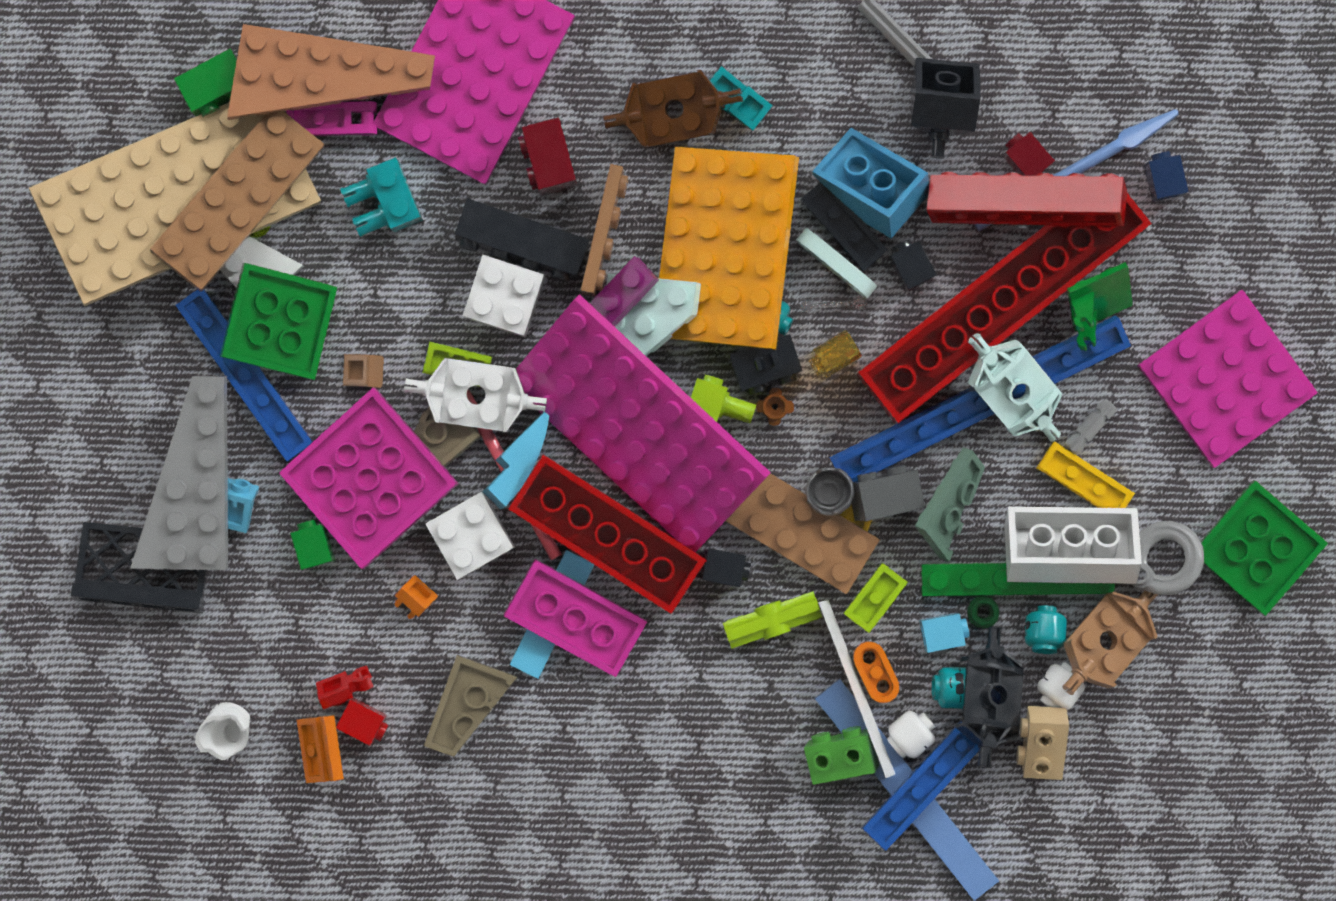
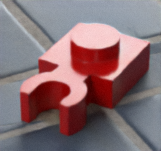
[316,666,374,710]

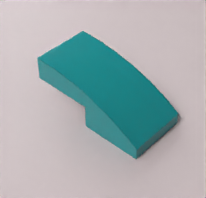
[710,66,773,131]

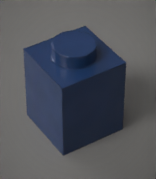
[1144,151,1189,202]

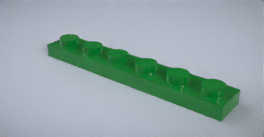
[921,563,1115,596]

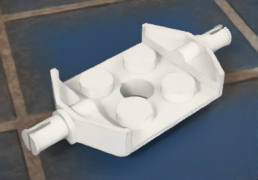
[404,358,547,432]

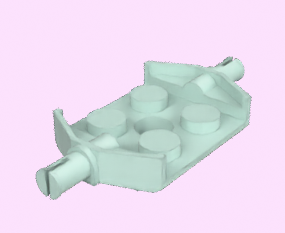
[968,333,1062,442]

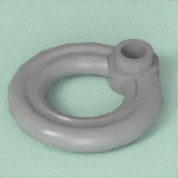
[1132,521,1204,596]

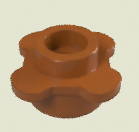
[756,388,794,426]

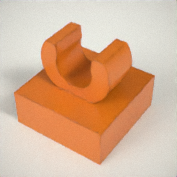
[395,575,438,619]

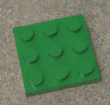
[220,263,337,380]
[1200,480,1328,616]

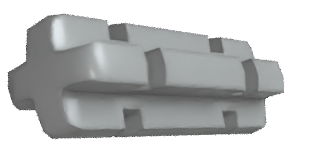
[1065,399,1117,454]

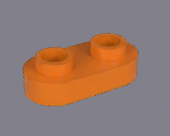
[853,641,899,703]

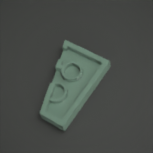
[915,447,985,562]

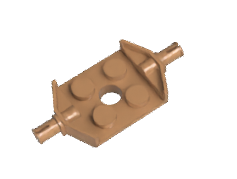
[1062,591,1158,695]

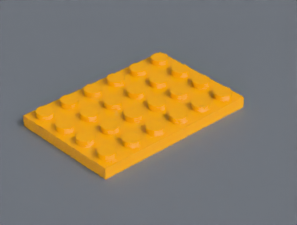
[659,147,799,350]

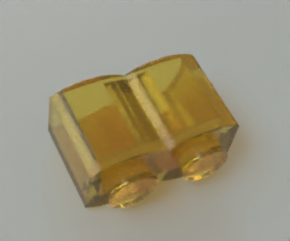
[808,330,862,379]

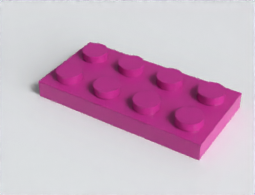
[503,559,647,677]

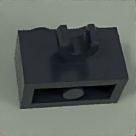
[729,334,803,396]

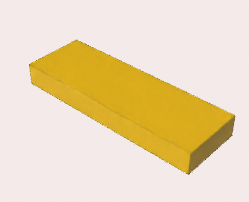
[1036,441,1135,508]

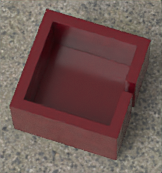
[518,117,578,196]

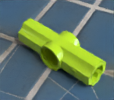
[722,591,822,649]

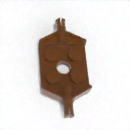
[603,70,743,148]

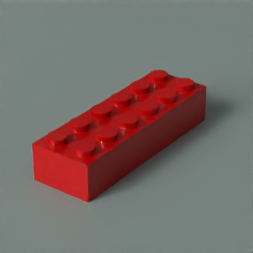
[508,454,706,614]

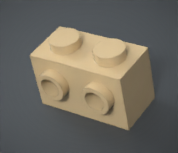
[1016,706,1069,780]

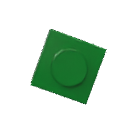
[290,520,336,570]

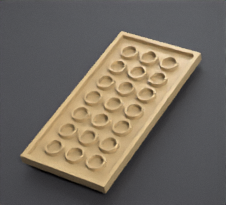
[29,102,321,307]

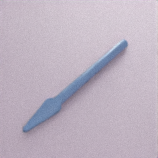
[974,109,1179,231]

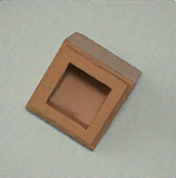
[343,354,384,388]

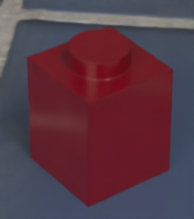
[1002,132,1055,176]

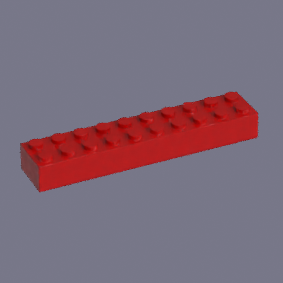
[856,173,1152,424]

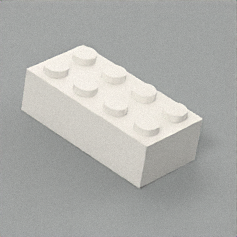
[1004,507,1142,584]

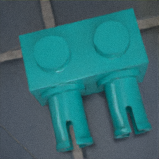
[340,157,423,237]

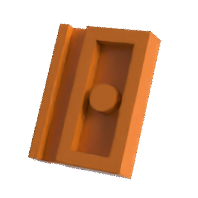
[296,715,344,783]

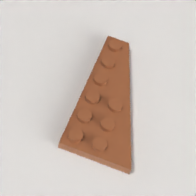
[227,24,435,120]

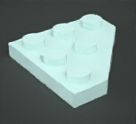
[607,274,701,356]

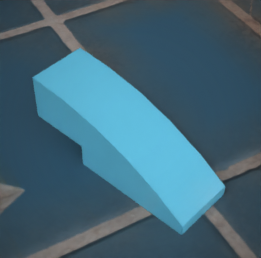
[482,412,549,510]

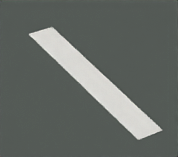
[818,600,895,778]

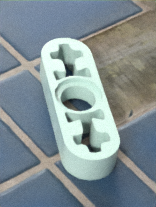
[796,228,877,299]

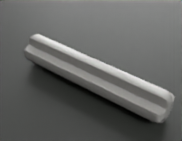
[858,0,932,66]

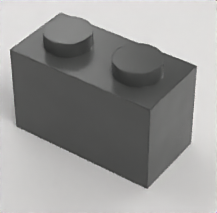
[851,465,925,521]

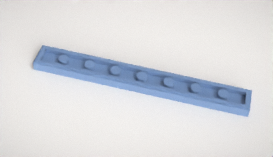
[815,679,999,901]

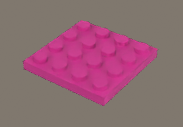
[1137,290,1318,468]
[279,387,459,569]

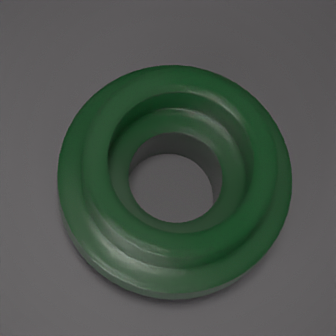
[967,596,1000,628]

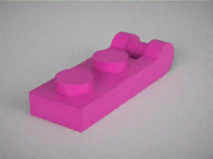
[286,101,377,136]

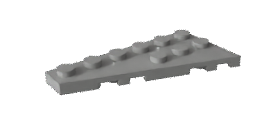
[130,376,228,570]

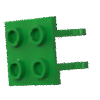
[1067,262,1133,351]

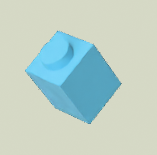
[919,613,970,653]

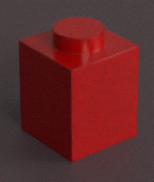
[336,698,389,746]

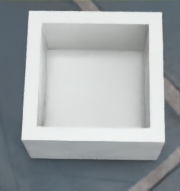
[463,255,546,338]
[426,492,515,580]

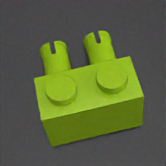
[691,374,756,424]

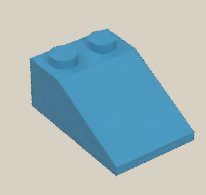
[812,128,929,238]

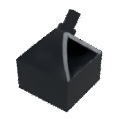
[911,58,981,159]

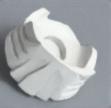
[195,702,250,760]

